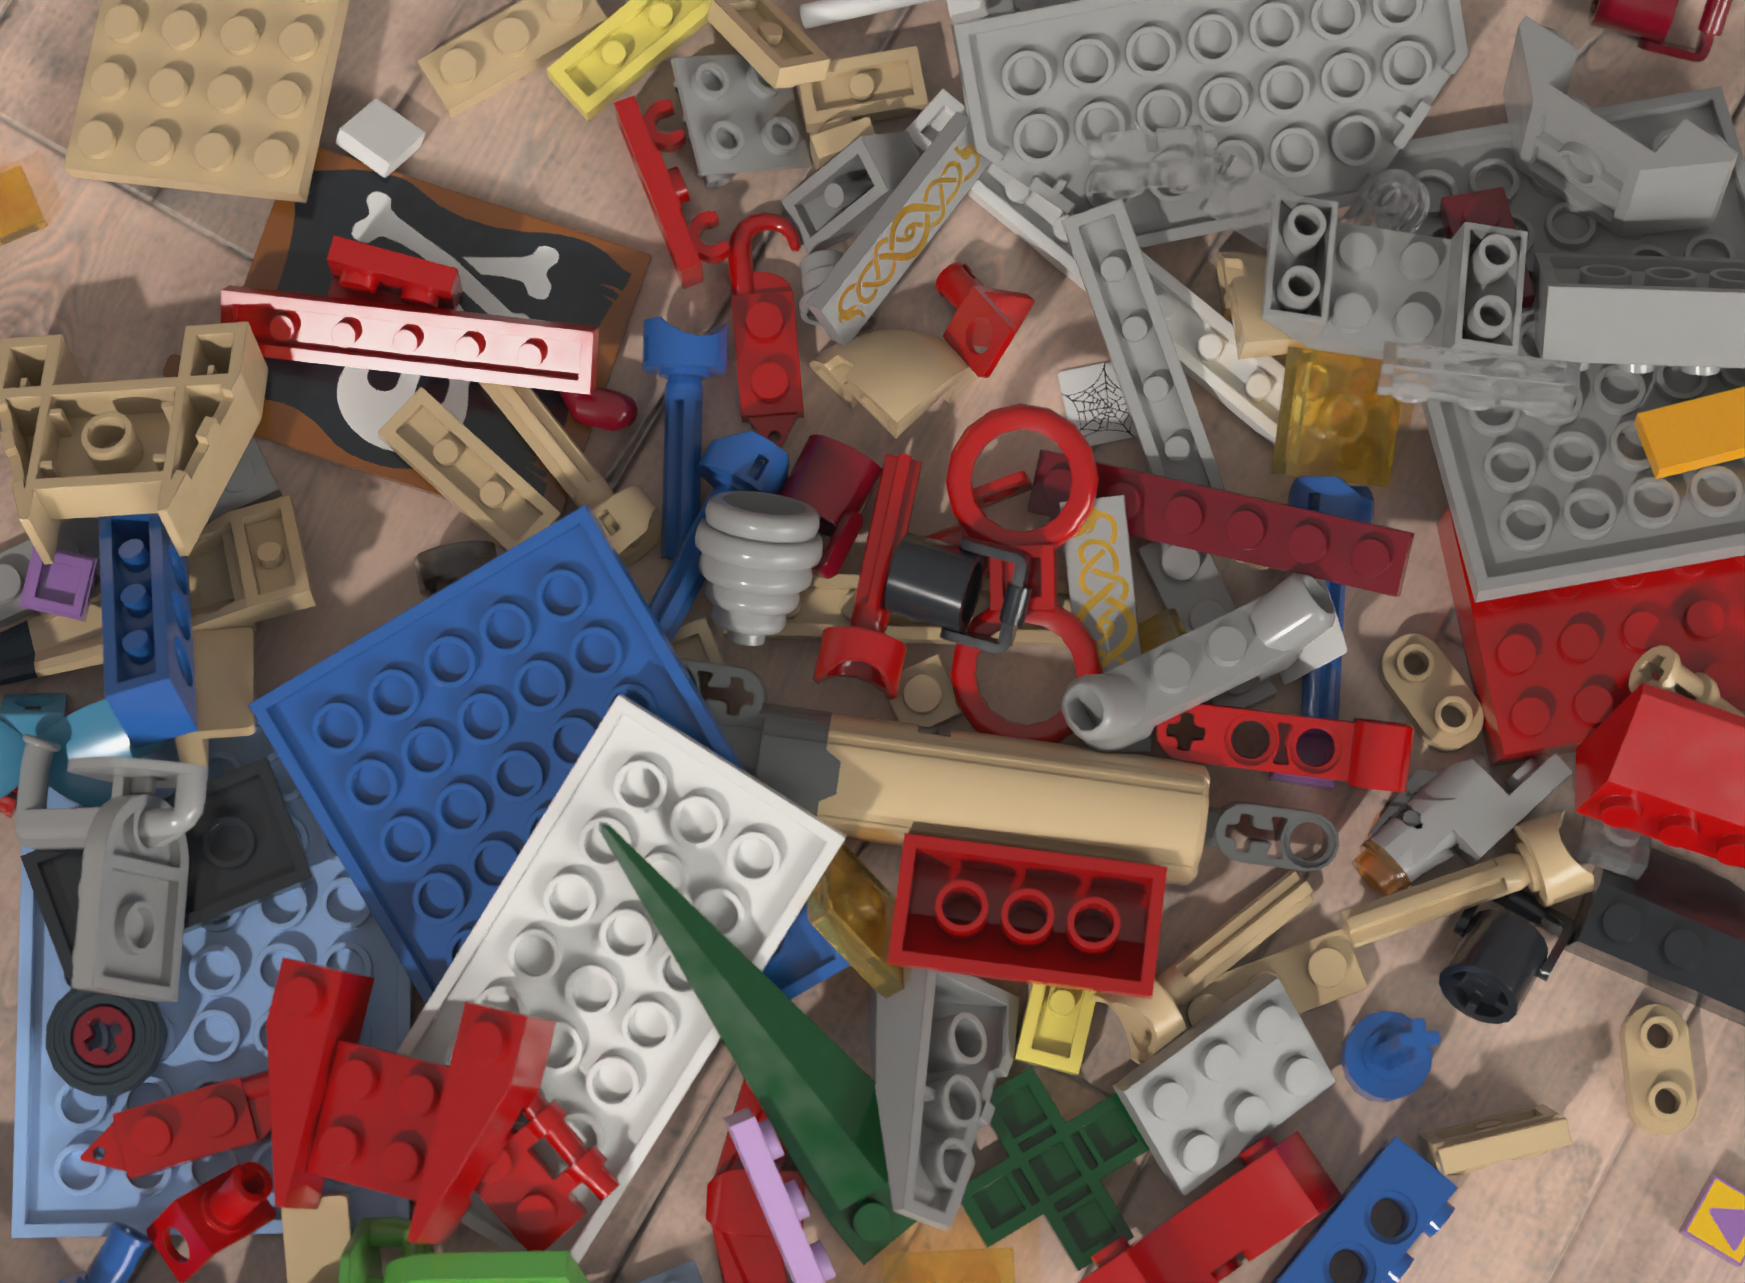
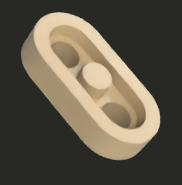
[1379,634,1484,752]
[1619,1004,1698,1136]

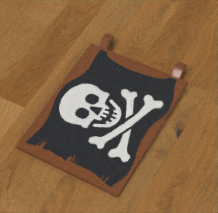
[163,147,652,516]

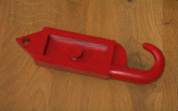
[728,212,804,449]
[80,1070,271,1179]

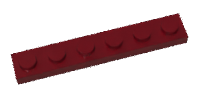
[1027,449,1415,597]

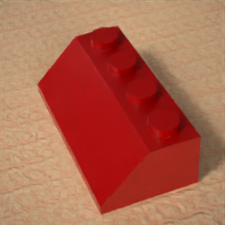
[1575,682,1745,869]
[887,833,1168,999]

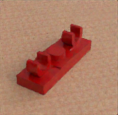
[614,96,731,289]

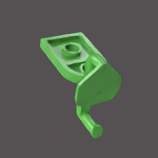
[338,1217,589,1283]

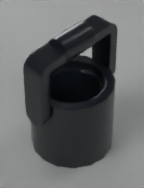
[885,532,1033,654]
[1439,890,1574,1024]

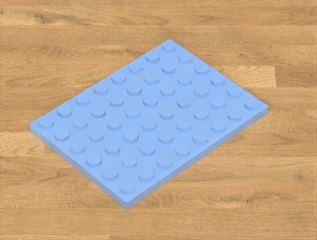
[11,715,414,1239]

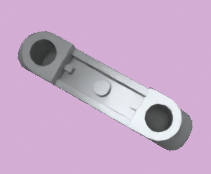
[1061,573,1336,753]

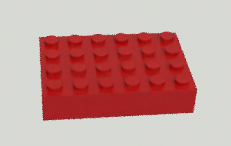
[1436,507,1745,768]

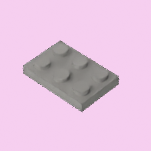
[1113,972,1336,1196]

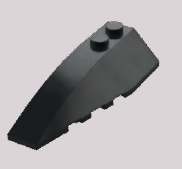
[1564,831,1745,1026]

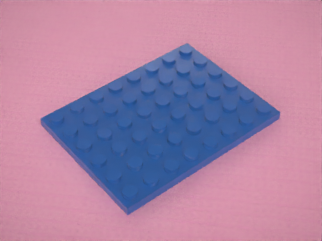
[249,504,856,1040]

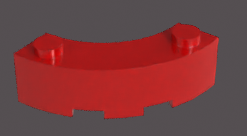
[1078,1130,1343,1283]

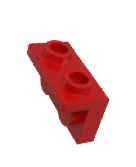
[327,235,463,310]

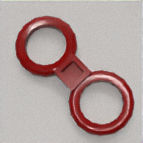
[946,403,1103,743]

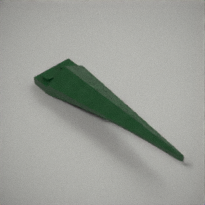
[599,821,917,1265]

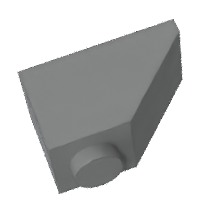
[781,131,921,254]

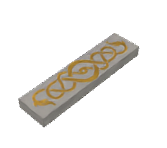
[806,112,991,345]
[1059,495,1152,753]

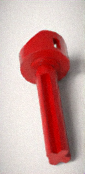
[813,453,922,700]

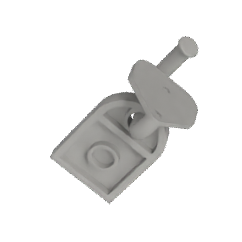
[15,734,208,1002]

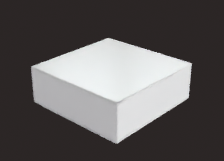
[336,98,425,178]

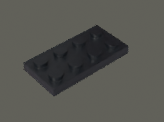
[20,757,316,980]

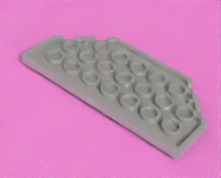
[951,0,1469,248]

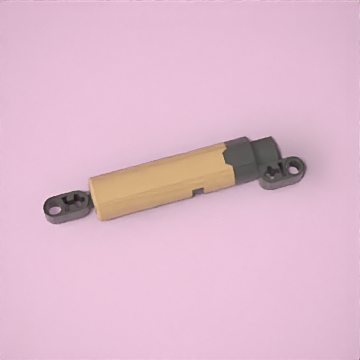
[679,658,1339,886]

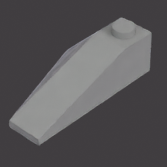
[867,965,1019,1230]

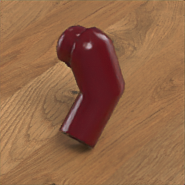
[559,386,638,431]

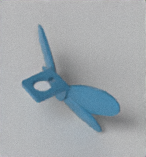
[0,693,170,808]

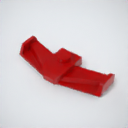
[706,1078,806,1283]

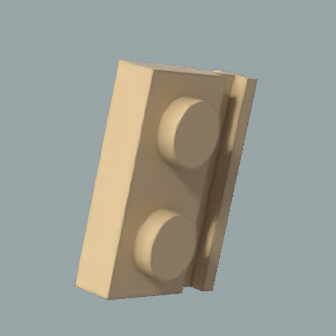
[1418,1104,1573,1175]

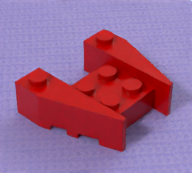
[266,957,556,1244]

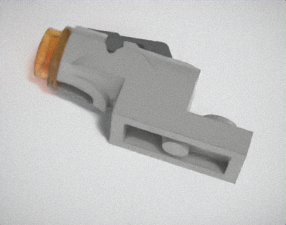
[1352,752,1574,897]

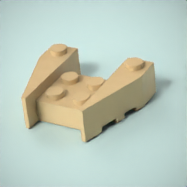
[0,322,268,565]

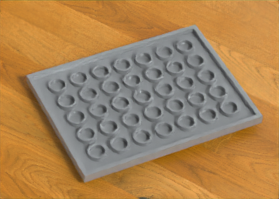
[1367,86,1745,603]

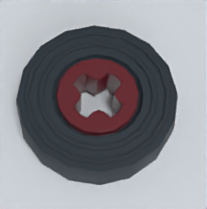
[46,988,166,1096]

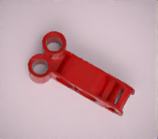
[1157,703,1414,793]

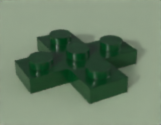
[960,1067,1150,1272]

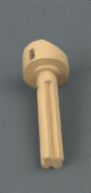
[479,382,662,569]
[1340,809,1594,948]
[1091,870,1314,1065]

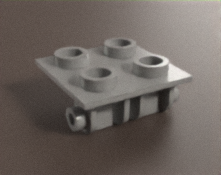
[670,53,812,188]

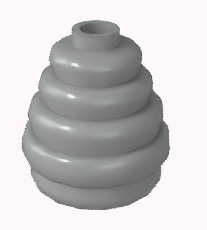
[695,491,823,646]

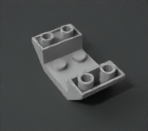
[1503,16,1739,236]
[1261,192,1528,368]

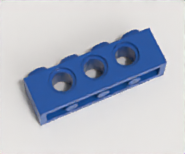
[98,513,198,749]
[1270,1136,1458,1283]

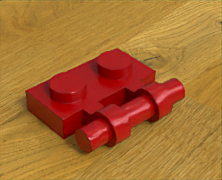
[474,1091,620,1251]

